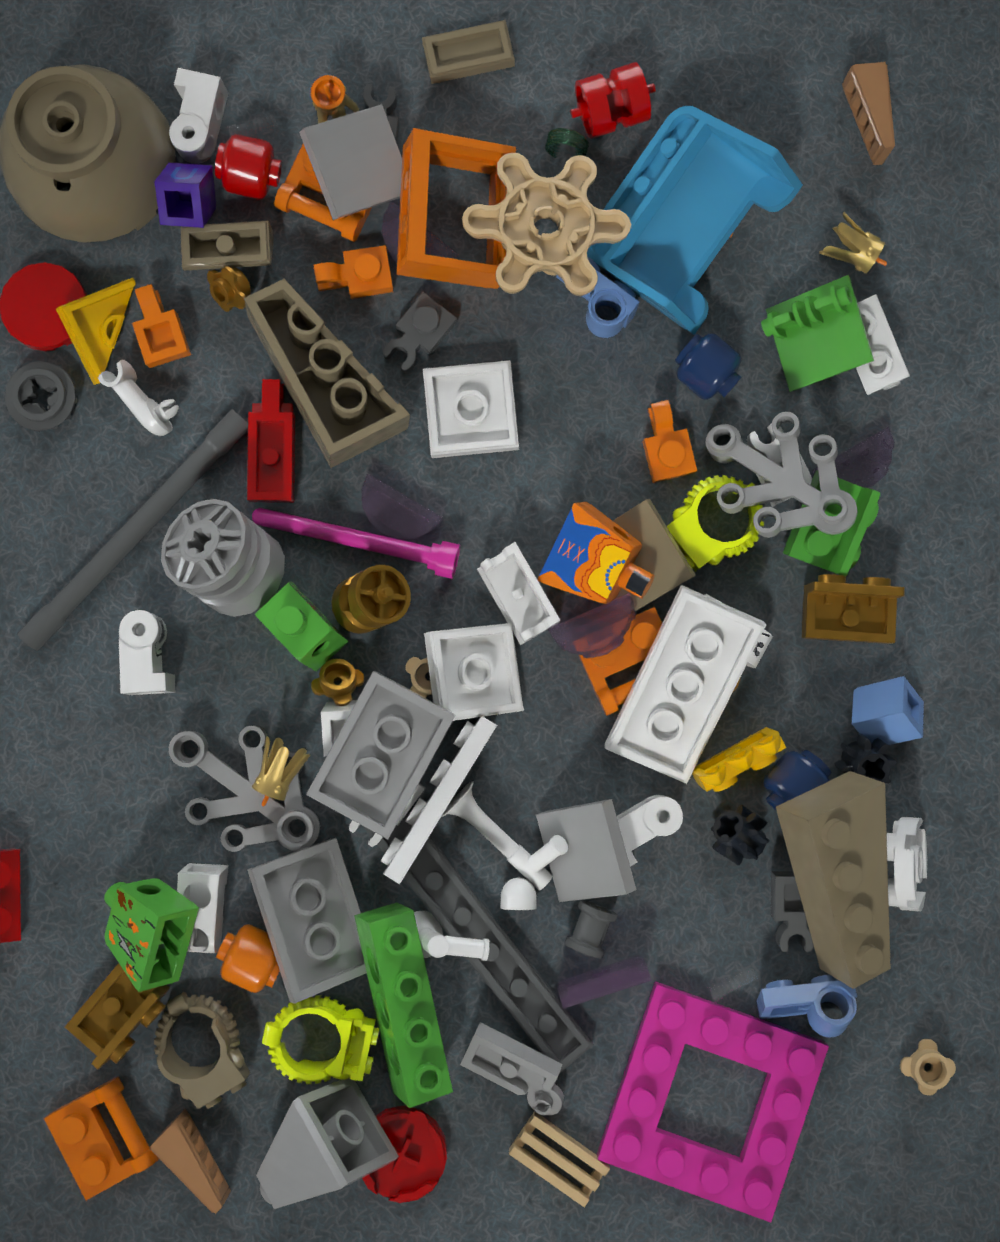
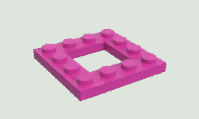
[597,981,829,1223]

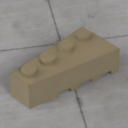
[244,279,410,468]
[776,771,891,989]

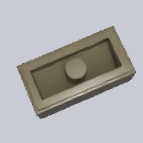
[181,221,274,271]

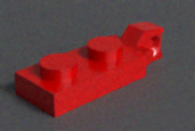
[247,379,295,503]

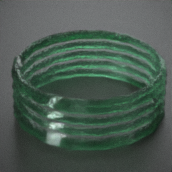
[545,128,589,158]

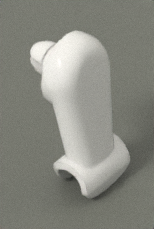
[98,360,179,436]

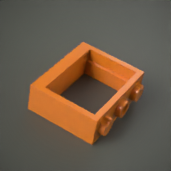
[397,128,516,289]

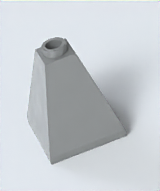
[256,1078,399,1209]

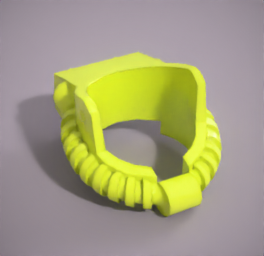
[667,475,765,572]
[262,995,379,1084]

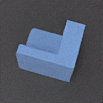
[852,676,924,745]

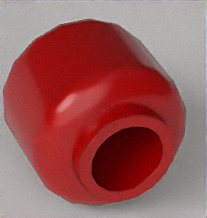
[215,134,282,199]

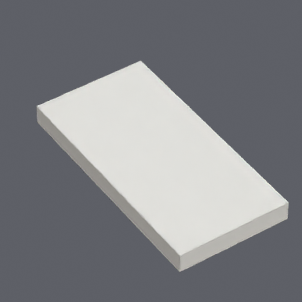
[605,585,766,784]

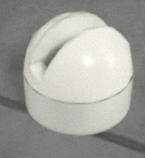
[500,877,537,910]

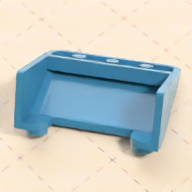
[587,106,803,335]

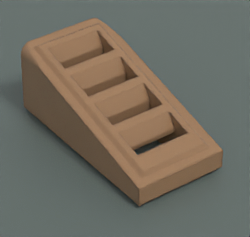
[842,62,895,165]
[150,1109,231,1214]

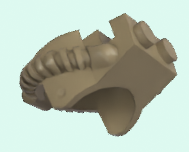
[154,992,250,1109]

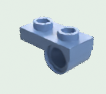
[556,256,639,338]
[757,975,857,1037]

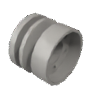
[161,499,285,617]

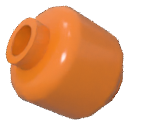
[215,924,280,993]

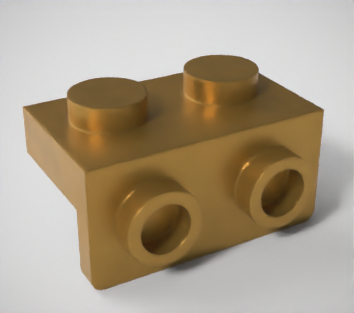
[802,574,905,644]
[65,963,170,1070]

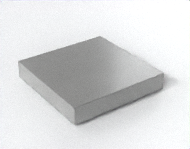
[299,104,402,220]
[536,799,636,902]

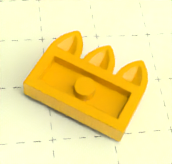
[692,727,787,792]

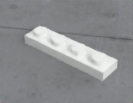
[381,716,497,884]

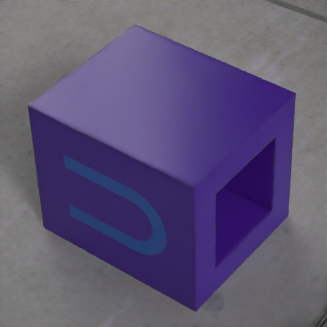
[154,162,216,228]

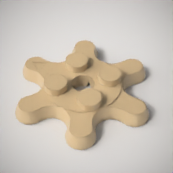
[462,153,631,296]

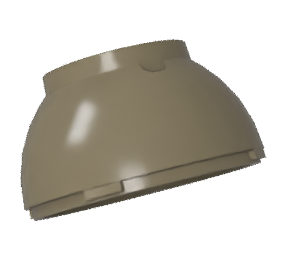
[0,64,176,243]

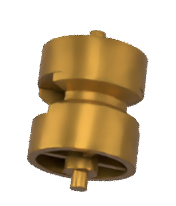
[332,565,411,634]

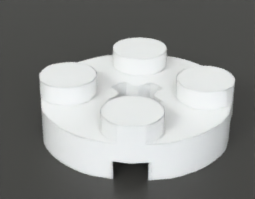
[887,817,927,911]

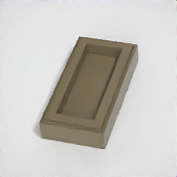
[422,20,515,84]

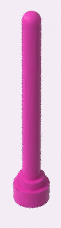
[252,508,461,579]

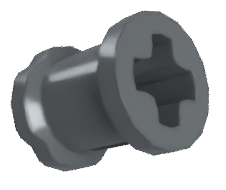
[565,900,618,959]

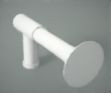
[441,781,568,890]
[414,911,489,961]

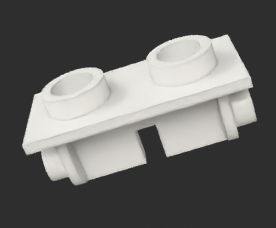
[856,294,910,395]

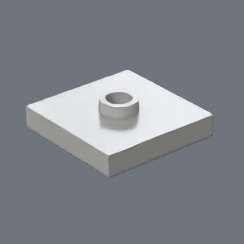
[423,360,519,458]
[424,623,524,721]

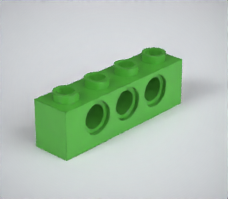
[354,902,453,1108]

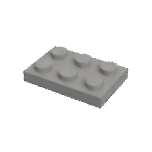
[306,671,456,839]
[247,838,367,1004]

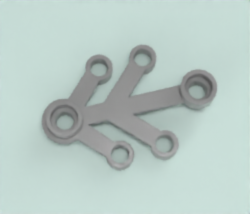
[706,412,858,538]
[169,725,320,852]

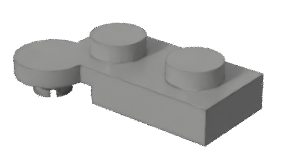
[460,1022,564,1115]

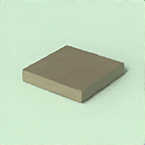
[607,499,696,622]

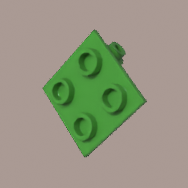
[761,275,874,392]

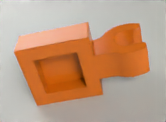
[313,245,393,299]
[132,284,191,368]
[642,400,697,483]

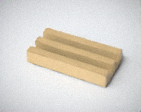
[509,1111,610,1208]

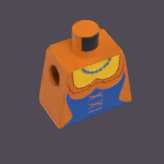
[537,502,655,604]

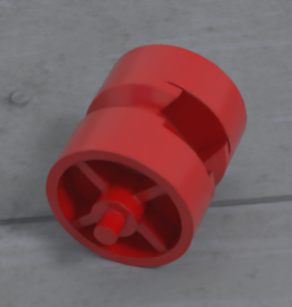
[570,62,656,139]

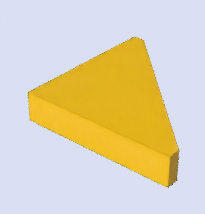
[56,277,136,385]

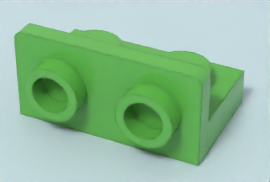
[783,470,880,577]

